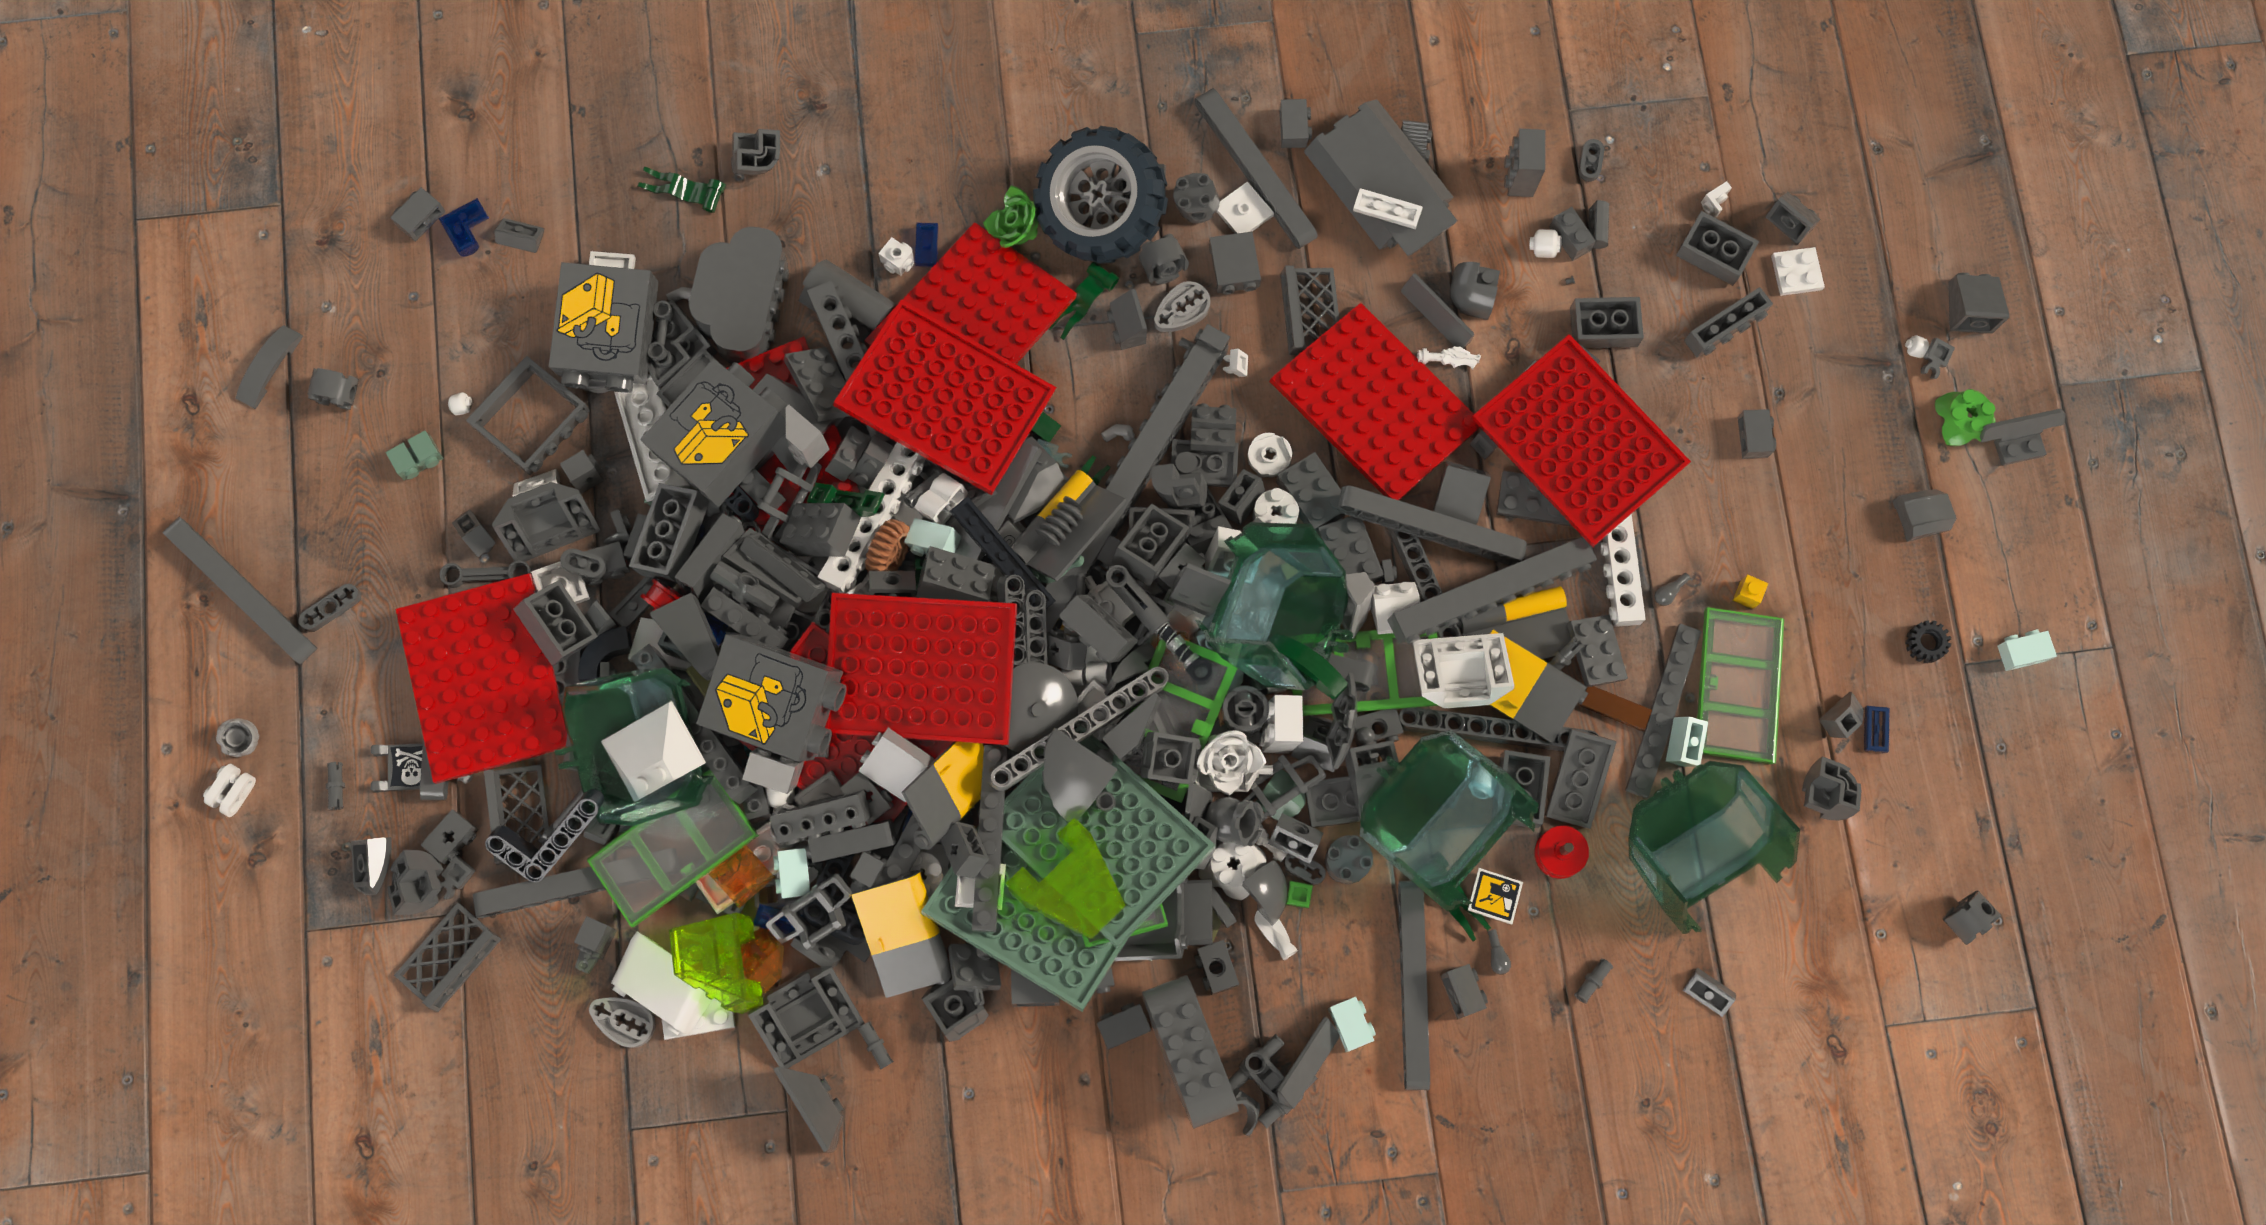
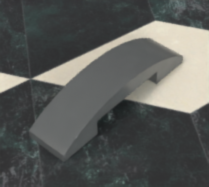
[236,325,303,409]

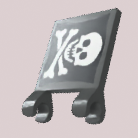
[371,744,423,793]

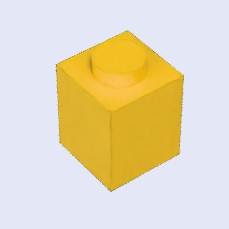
[1732,574,1769,609]

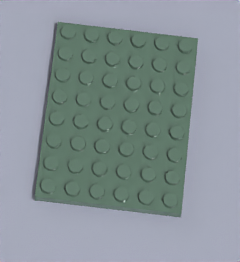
[1002,724,1215,949]
[921,826,1128,1012]

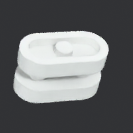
[203,764,256,817]

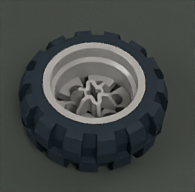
[1033,126,1168,263]

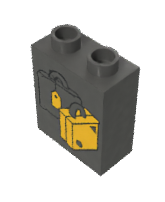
[549,262,659,393]
[640,359,786,507]
[696,635,846,762]

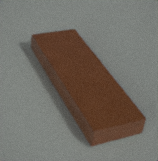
[1580,686,1652,732]

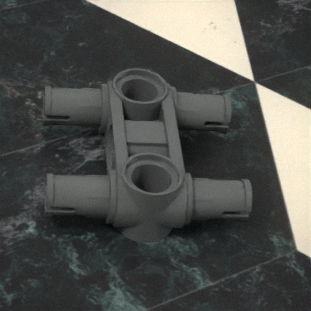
[1229,1034,1318,1128]

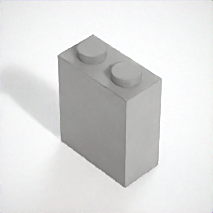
[859,728,935,802]

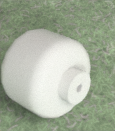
[1905,335,1929,358]
[448,392,473,415]

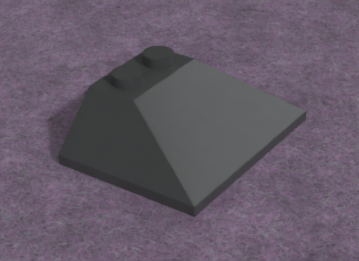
[1007,436,1066,523]
[492,482,601,562]
[748,966,865,1069]
[773,1067,844,1153]

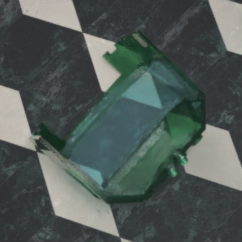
[1195,522,1353,690]
[554,667,714,826]
[1360,730,1539,911]
[1628,761,1800,934]

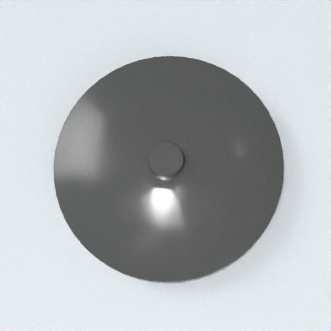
[1004,662,1078,756]

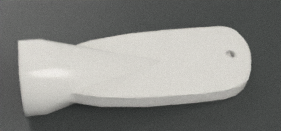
[1255,910,1298,960]

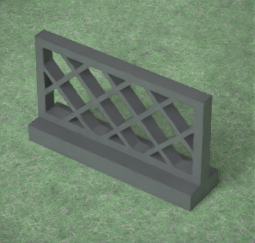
[1280,265,1339,355]
[484,764,552,865]
[394,903,502,1012]

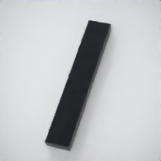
[950,496,1056,609]

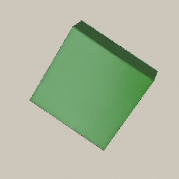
[1286,881,1313,909]

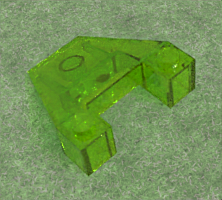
[1006,817,1126,939]
[669,912,763,1014]

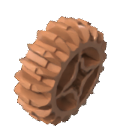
[865,519,910,572]

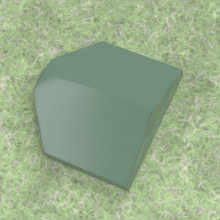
[1256,769,1306,822]

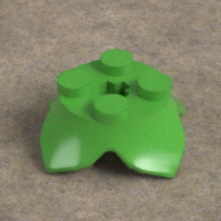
[983,185,1039,248]
[1935,389,1996,446]

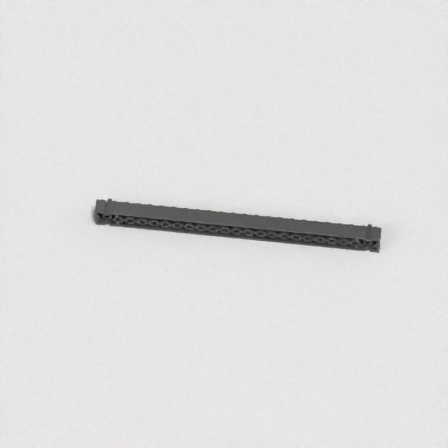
[982,324,1230,746]

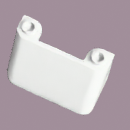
[611,931,721,1035]

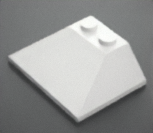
[1413,633,1514,708]
[601,701,706,802]

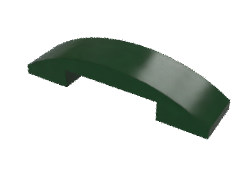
[806,483,885,517]
[1261,634,1348,700]

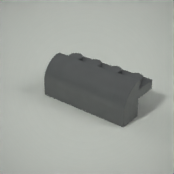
[798,259,897,344]

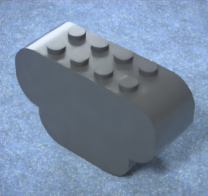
[689,227,789,364]
[1142,975,1239,1129]

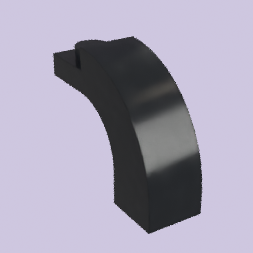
[578,626,632,705]

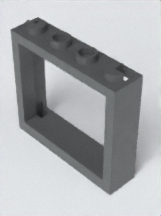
[466,356,590,475]

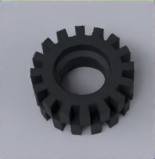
[1905,620,1951,663]

